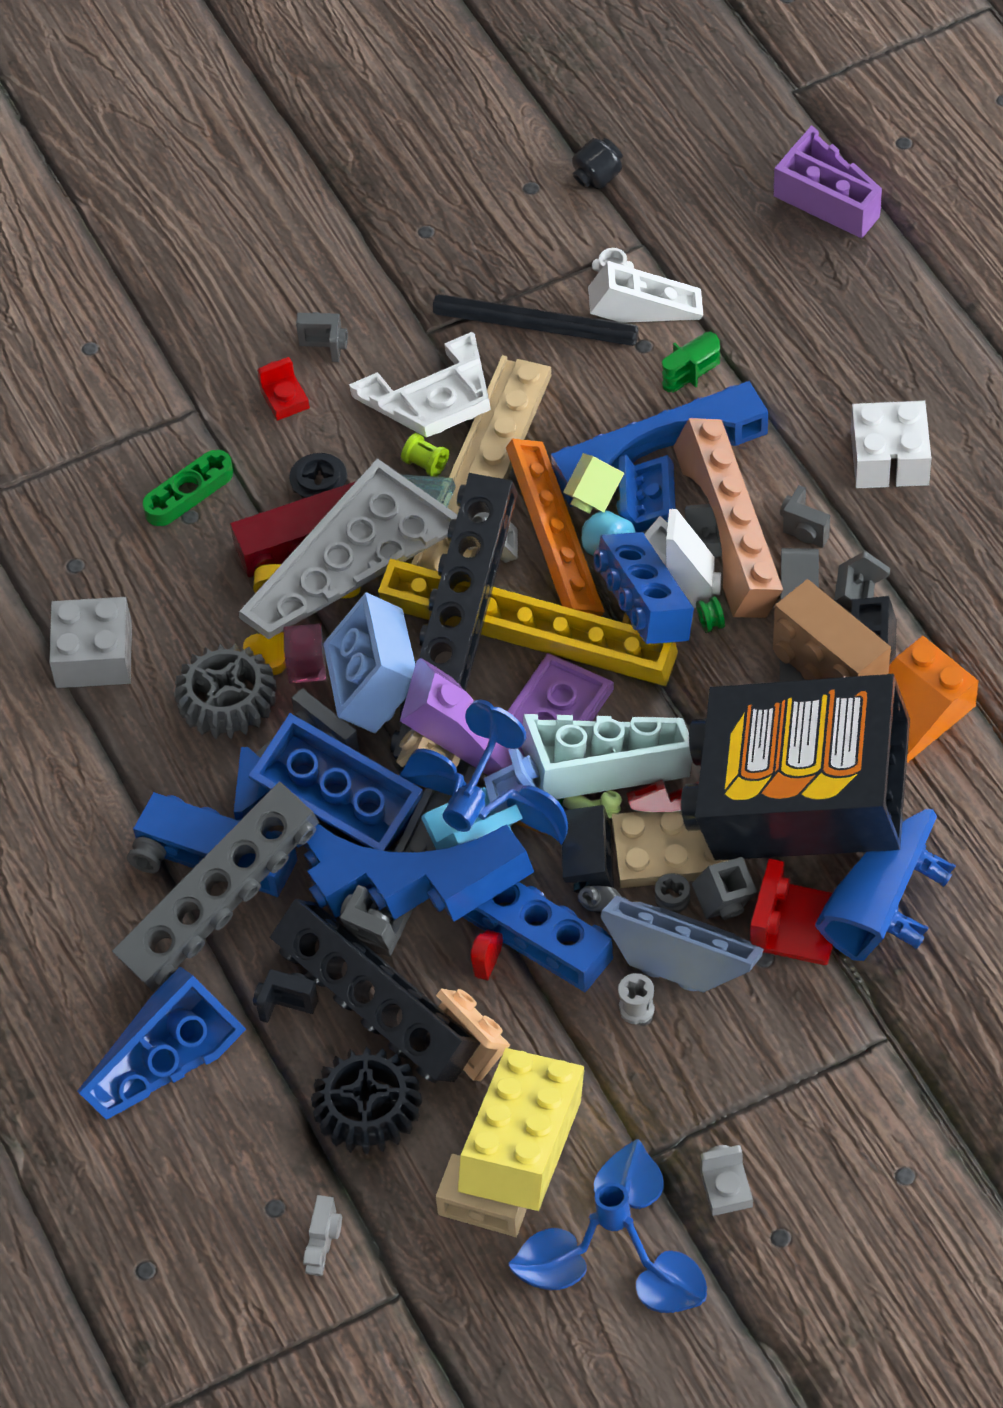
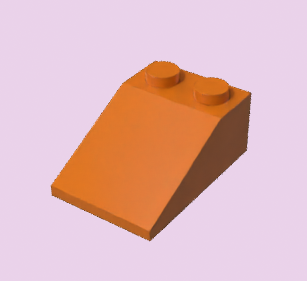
[889,636,979,763]

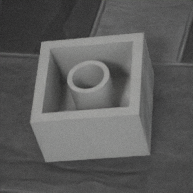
[49,597,132,688]

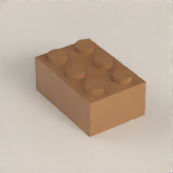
[773,579,891,680]

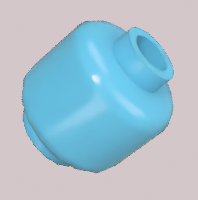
[581,510,635,556]

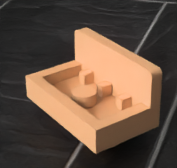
[428,989,510,1081]

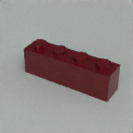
[230,481,356,578]

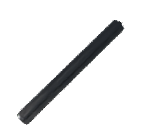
[433,294,639,346]

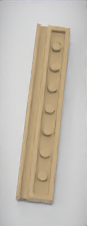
[411,355,551,571]

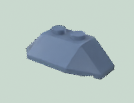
[601,896,764,993]

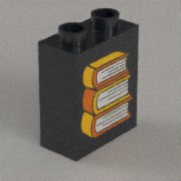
[681,674,910,861]

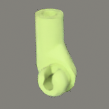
[562,790,622,819]

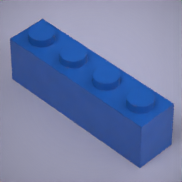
[133,792,298,897]

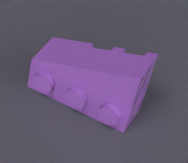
[774,125,882,239]

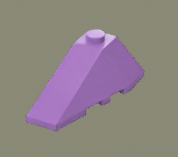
[400,658,525,776]

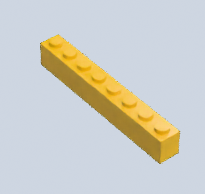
[378,558,678,686]

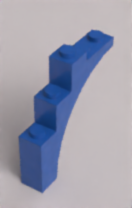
[296,824,534,922]

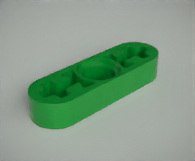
[143,450,233,526]

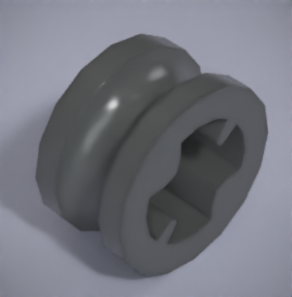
[127,837,166,873]
[655,873,690,913]

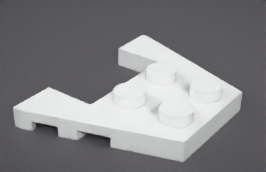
[349,332,491,438]

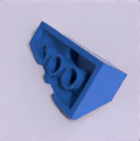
[77,967,246,1120]

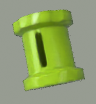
[401,433,449,477]

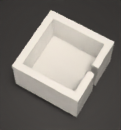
[851,401,931,488]

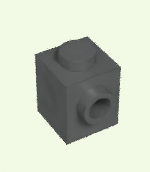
[692,857,757,920]

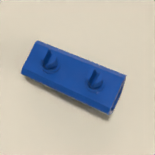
[815,809,956,961]

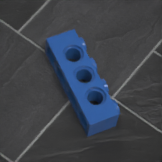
[594,532,694,644]
[462,882,613,993]

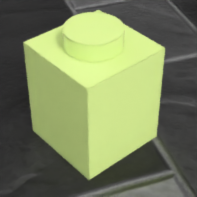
[563,453,624,514]

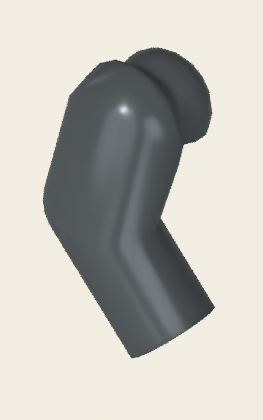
[578,886,622,912]

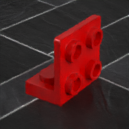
[750,859,833,965]

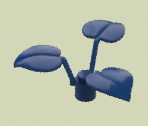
[399,699,568,844]
[509,1139,707,1313]

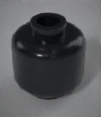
[572,138,623,189]

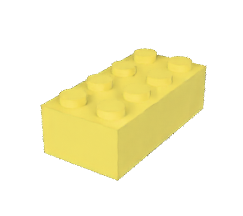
[458,1048,584,1211]

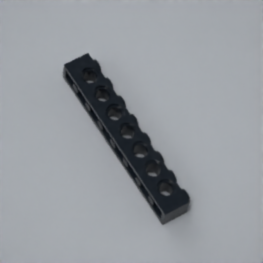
[390,473,518,767]

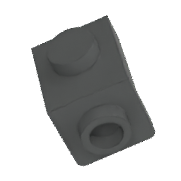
[296,312,348,362]
[780,485,830,548]
[685,504,722,558]
[834,552,890,612]

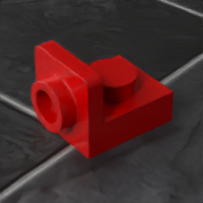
[257,357,310,421]

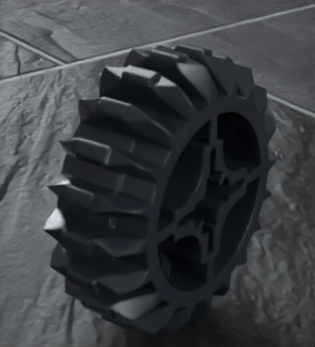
[311,1046,422,1155]

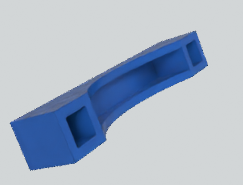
[551,381,768,507]

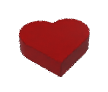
[471,930,503,981]

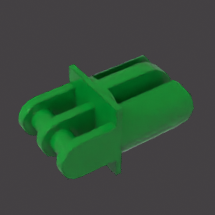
[662,332,720,392]

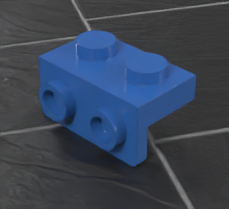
[617,455,676,532]

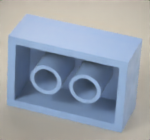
[323,592,415,733]

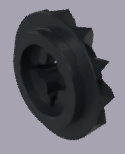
[289,453,348,499]

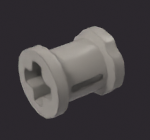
[618,973,654,1024]

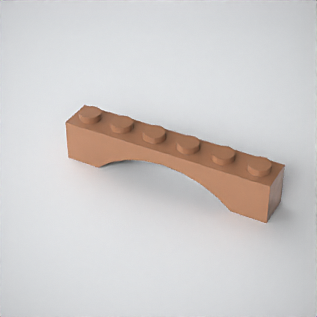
[673,418,783,618]

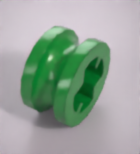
[696,596,725,633]

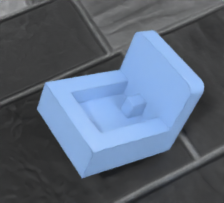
[484,748,539,813]

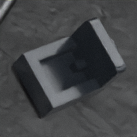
[253,969,318,1023]

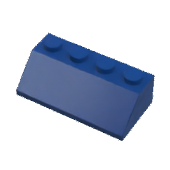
[249,713,423,851]

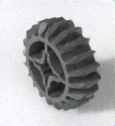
[174,643,277,739]

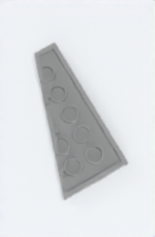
[239,458,457,639]

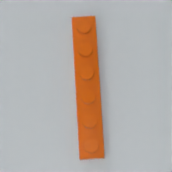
[506,438,605,616]

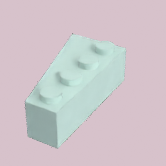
[521,714,692,799]

